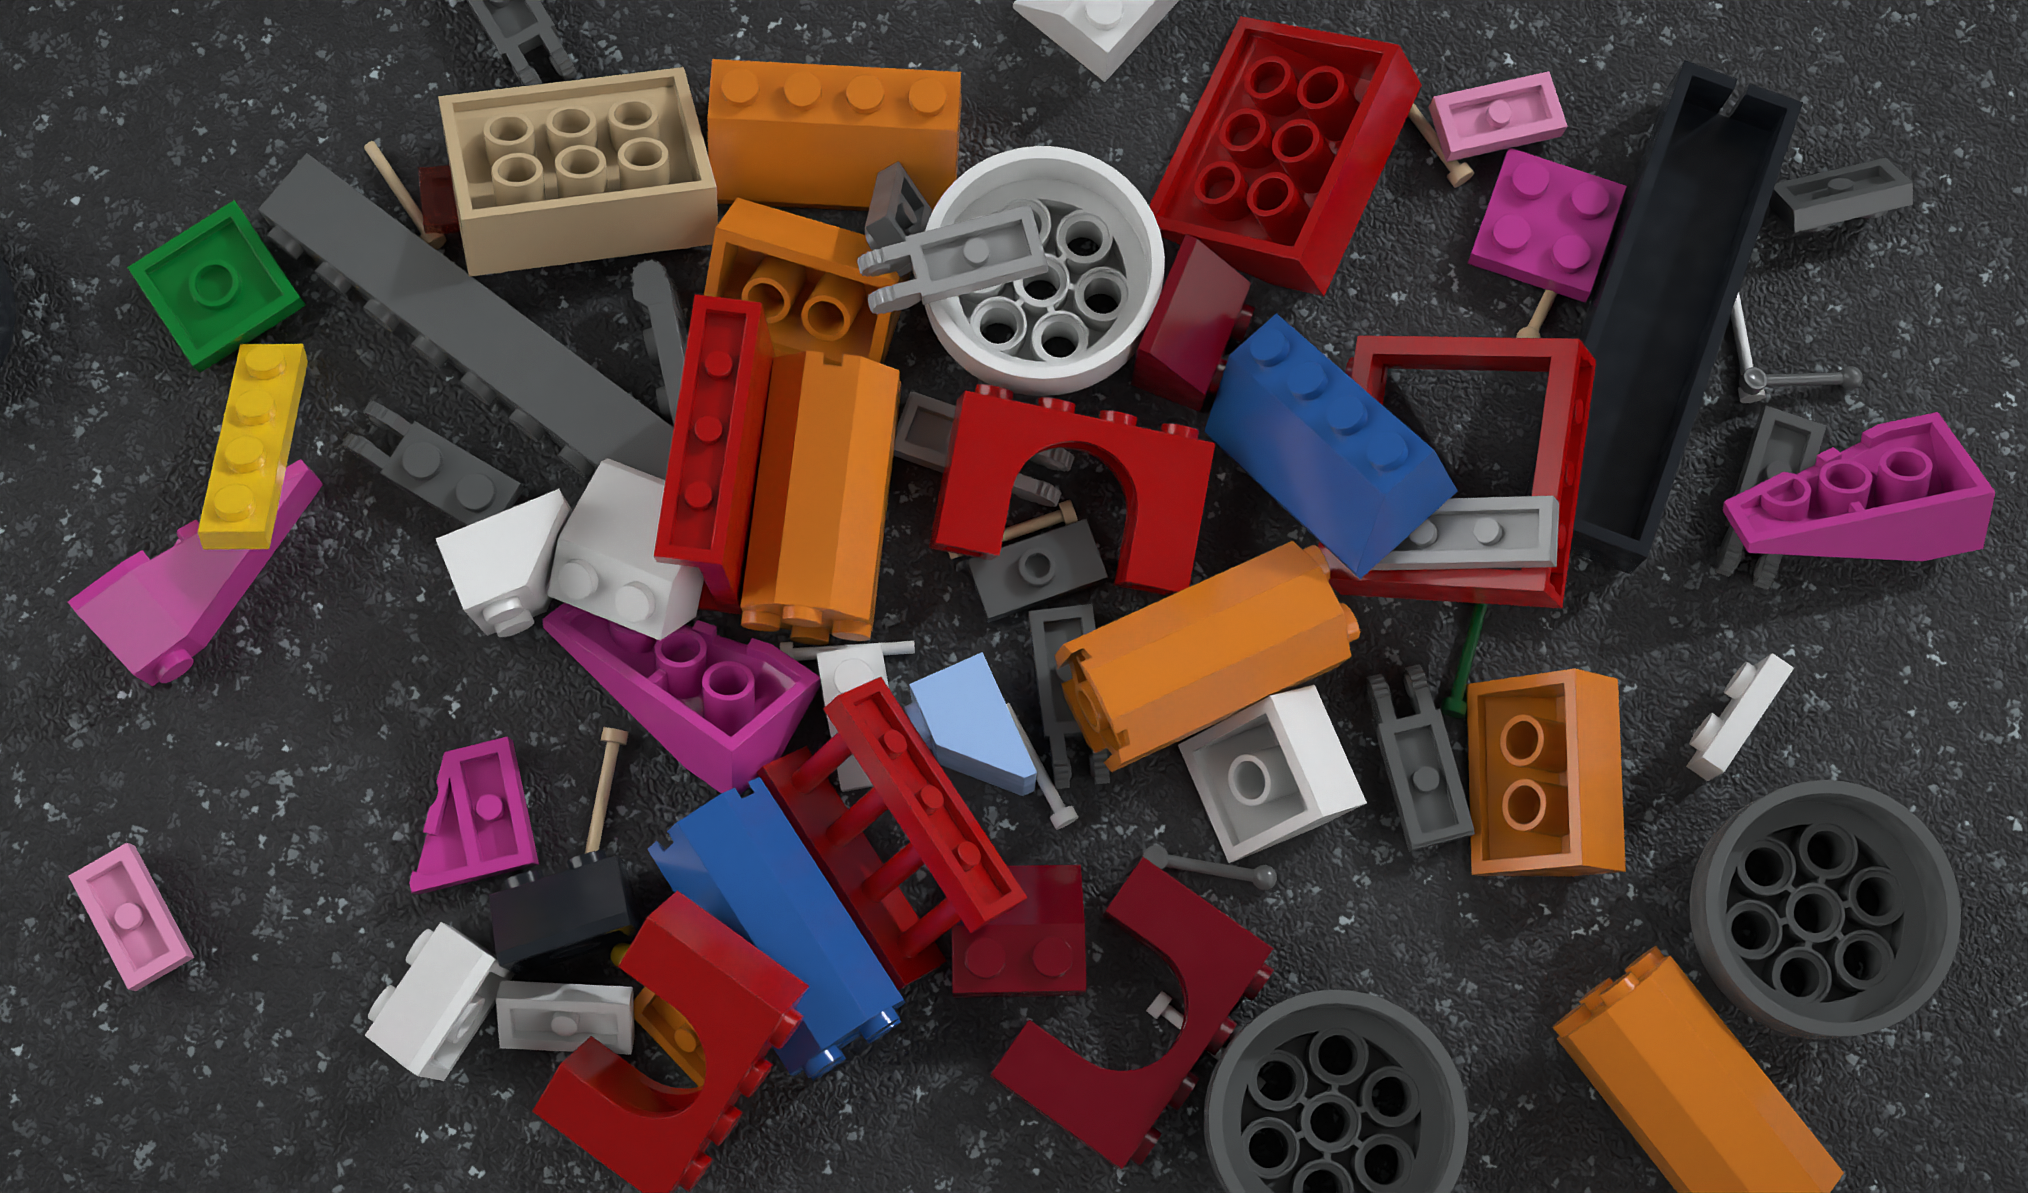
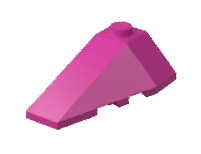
[1723,412,1995,561]
[68,459,323,686]
[543,602,820,795]

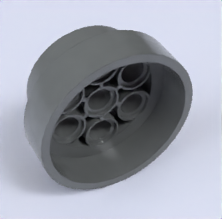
[1690,780,1961,1040]
[1204,990,1469,1193]

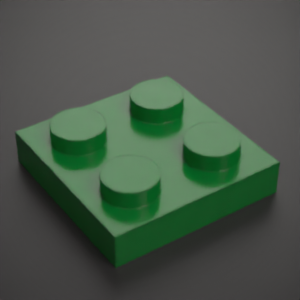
[127,200,306,373]

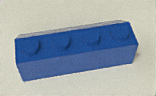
[1205,313,1458,579]

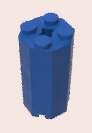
[647,777,905,1081]

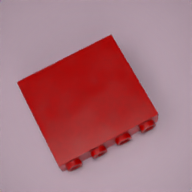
[654,294,775,615]

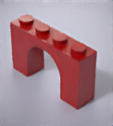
[929,384,1215,597]
[533,890,809,1193]

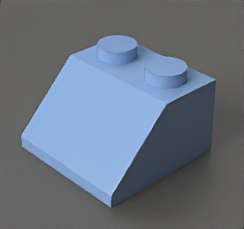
[903,652,1037,796]

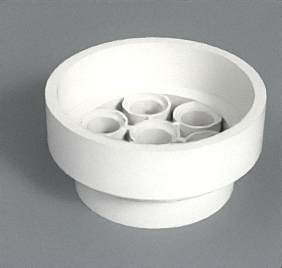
[925,146,1165,396]

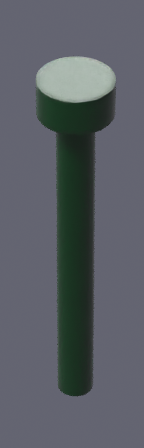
[1440,603,1488,718]

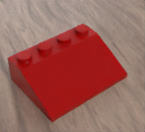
[1149,16,1422,297]

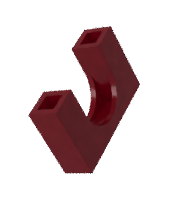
[990,857,1274,1170]

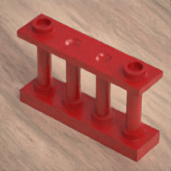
[756,677,1028,990]

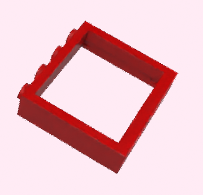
[1318,336,1596,608]

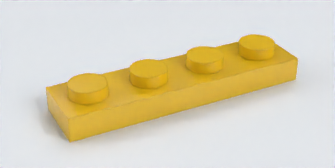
[198,344,308,550]

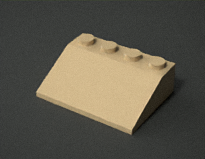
[438,67,718,277]

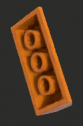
[708,59,962,212]

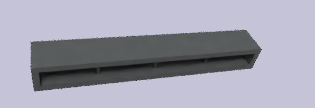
[258,153,674,480]

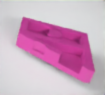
[409,737,539,895]

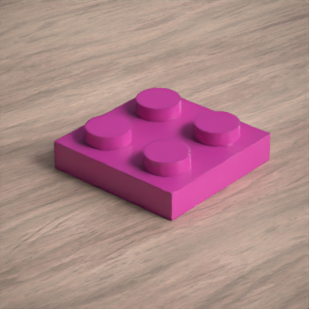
[1468,148,1627,303]

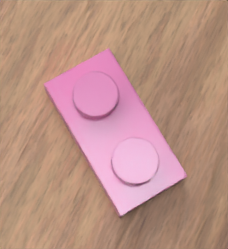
[1428,71,1568,162]
[68,843,194,991]

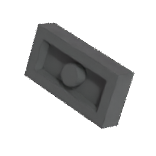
[1769,158,1913,232]
[865,161,932,277]

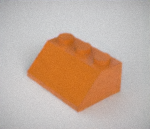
[704,197,910,365]
[1466,668,1626,876]

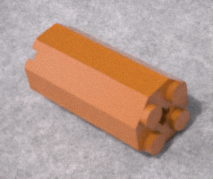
[741,351,902,645]
[1054,541,1360,772]
[1553,946,1844,1193]

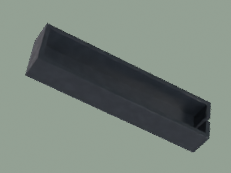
[1523,60,1803,574]

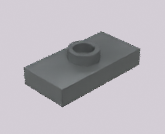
[967,519,1108,623]

